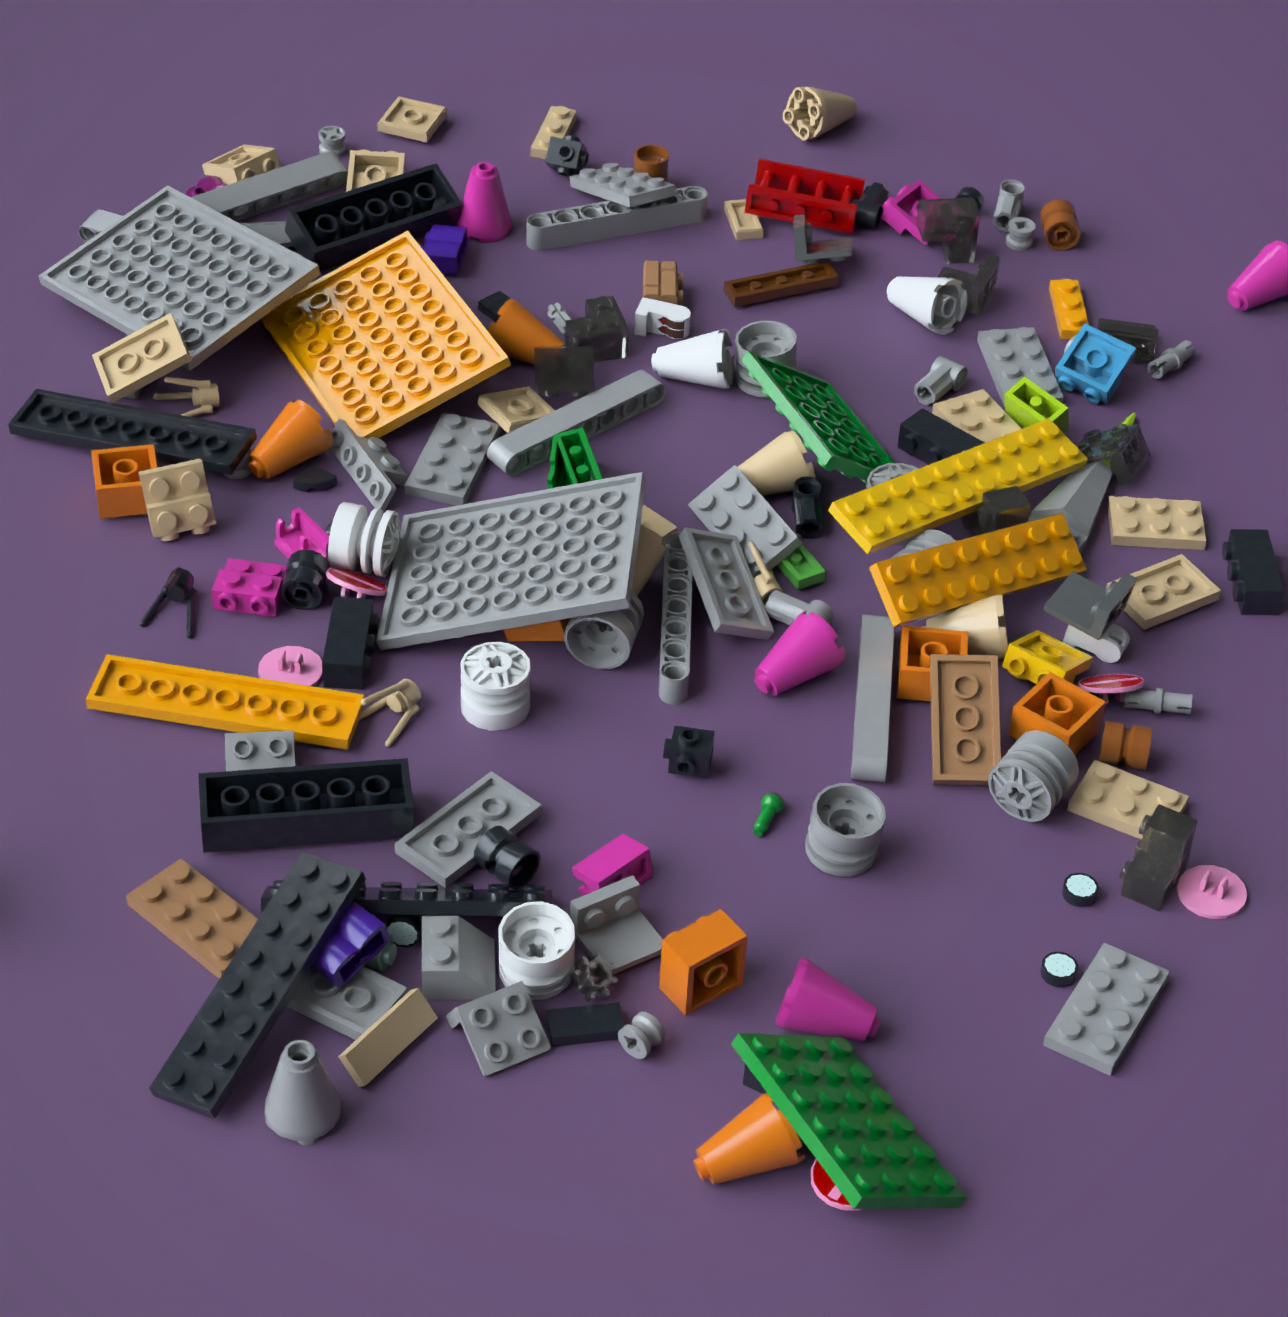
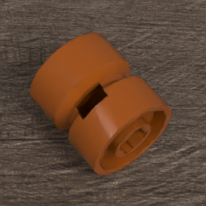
[634,144,669,182]
[1040,199,1081,251]
[1098,720,1152,770]

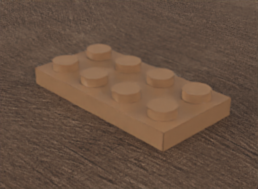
[930,654,1001,785]
[126,858,258,979]

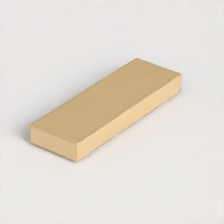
[338,988,438,1087]

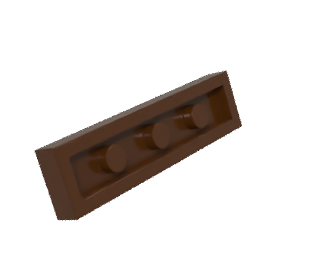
[723,261,839,307]

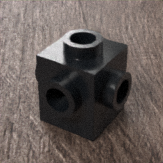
[545,135,589,177]
[663,726,715,779]

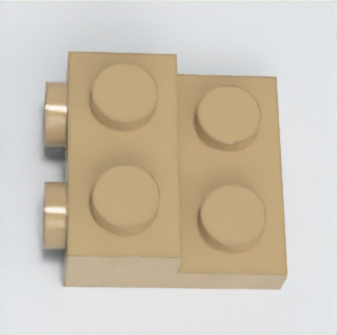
[202,144,281,185]
[346,149,406,192]
[139,458,216,541]

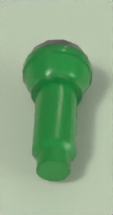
[753,792,785,837]

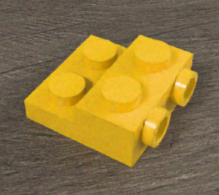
[1002,630,1093,684]

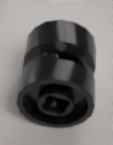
[281,549,329,610]
[473,825,541,890]

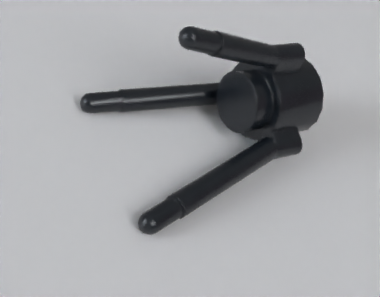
[139,567,198,639]

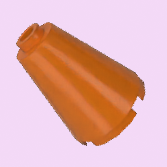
[488,298,568,370]
[248,399,333,480]
[693,1093,805,1185]

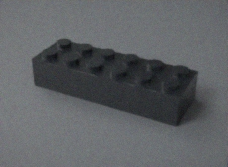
[285,163,463,270]
[198,758,414,853]

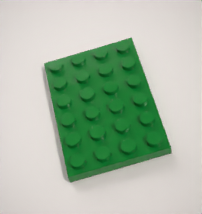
[741,351,895,484]
[731,1033,966,1209]

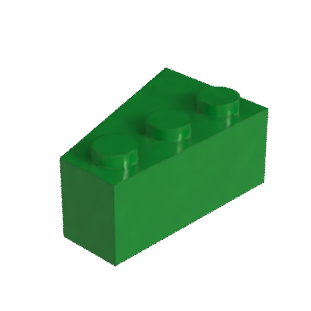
[547,427,603,489]

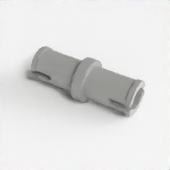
[1147,340,1196,379]
[1124,688,1193,715]

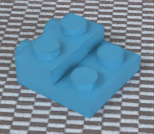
[1055,323,1136,404]

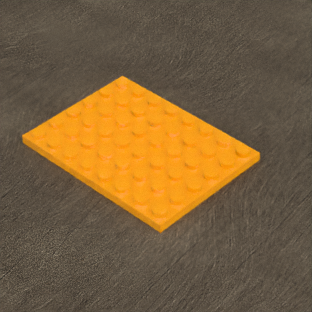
[260,231,511,439]

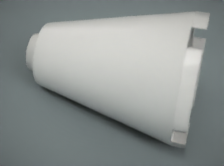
[887,276,967,335]
[652,329,734,389]

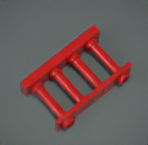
[744,159,865,234]

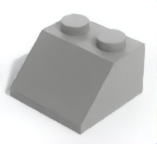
[422,916,496,1000]

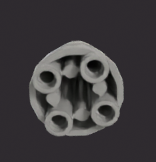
[265,1040,341,1146]

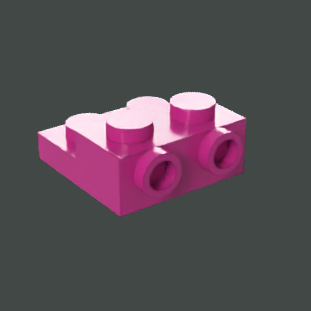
[881,180,959,246]
[212,558,287,617]

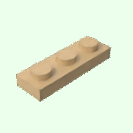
[530,106,577,159]

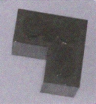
[916,197,981,264]
[565,296,630,366]
[961,486,1031,537]
[1119,804,1198,912]

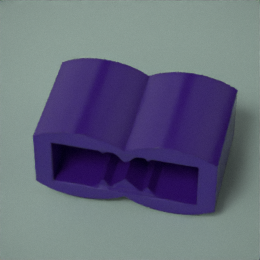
[421,224,468,275]
[311,902,390,988]

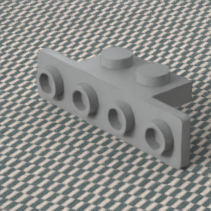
[330,419,407,512]

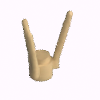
[153,377,219,417]
[748,541,783,607]
[359,678,421,747]

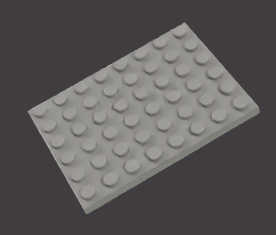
[38,185,321,371]
[376,472,646,650]

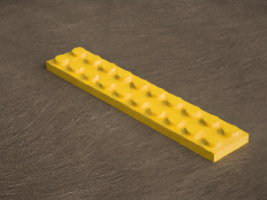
[828,418,1088,554]

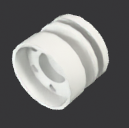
[328,502,400,577]
[461,642,531,731]
[498,902,575,1000]

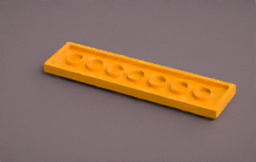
[869,513,1087,627]
[86,654,365,750]

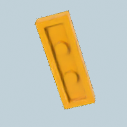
[1049,279,1089,340]

